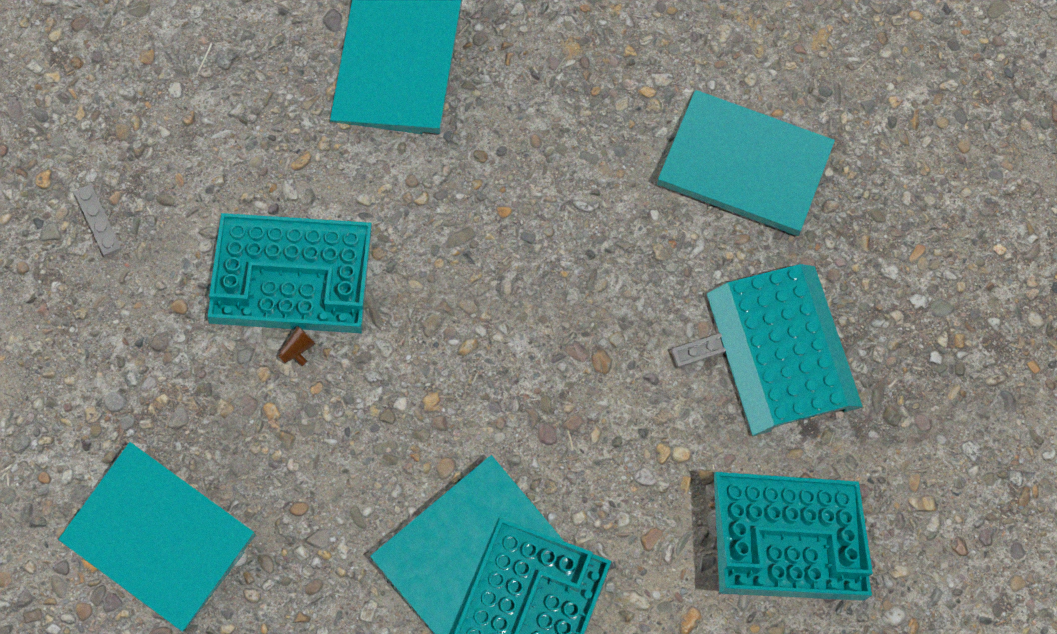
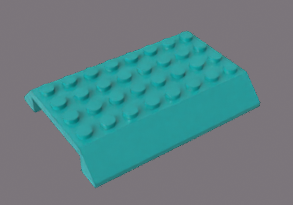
[706,264,863,437]

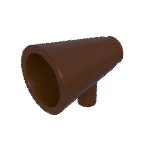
[278,326,316,366]

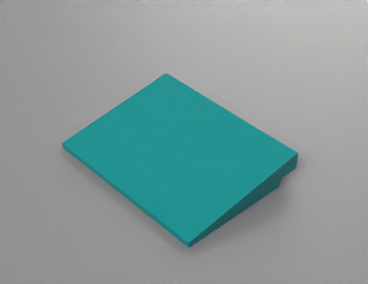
[330,0,463,134]
[657,90,835,236]
[208,213,372,334]
[58,442,256,632]
[370,455,565,634]
[714,472,873,601]
[454,518,612,634]

